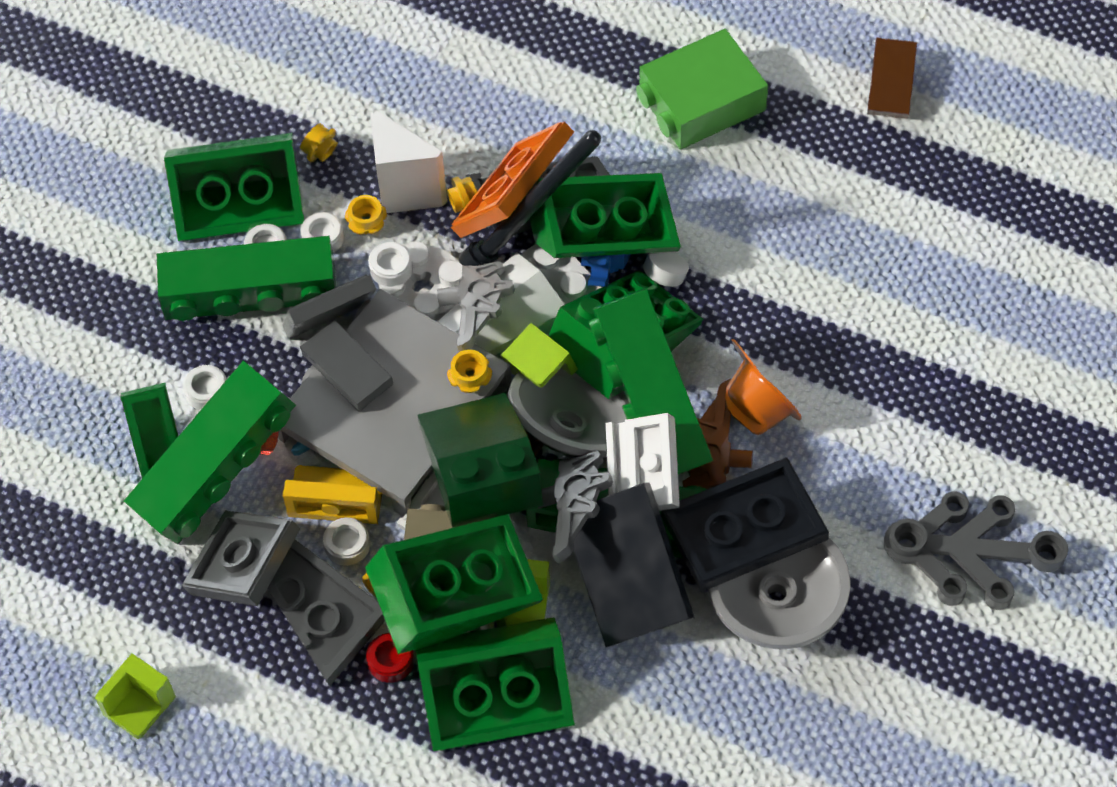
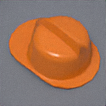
[725,339,802,435]

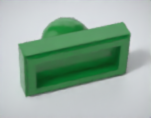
[121,383,179,478]

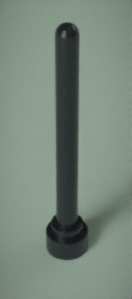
[459,130,601,266]

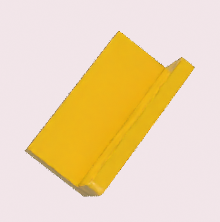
[283,465,383,524]

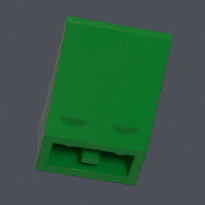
[548,270,703,399]

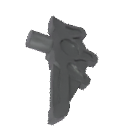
[538,450,613,564]

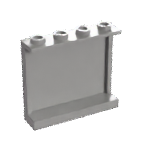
[277,289,512,517]

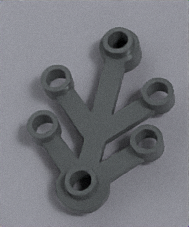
[884,491,1068,610]

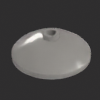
[508,368,629,458]
[708,538,850,649]

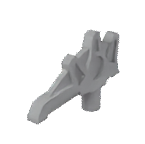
[437,261,515,352]

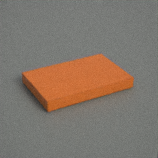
[451,121,574,238]

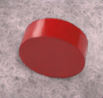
[366,633,415,683]

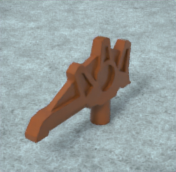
[682,379,753,489]

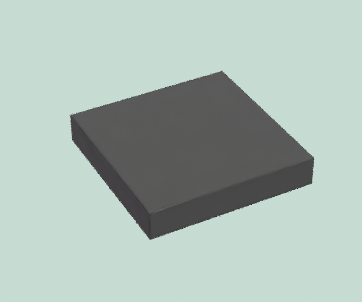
[282,274,376,339]
[182,510,300,606]

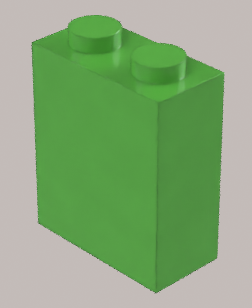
[636,28,768,150]

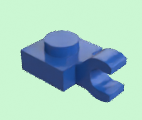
[581,254,631,287]

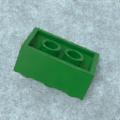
[164,133,304,241]
[530,173,681,258]
[416,617,575,752]

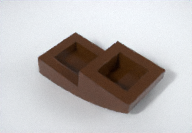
[867,37,917,119]

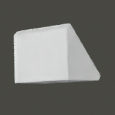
[371,110,447,213]

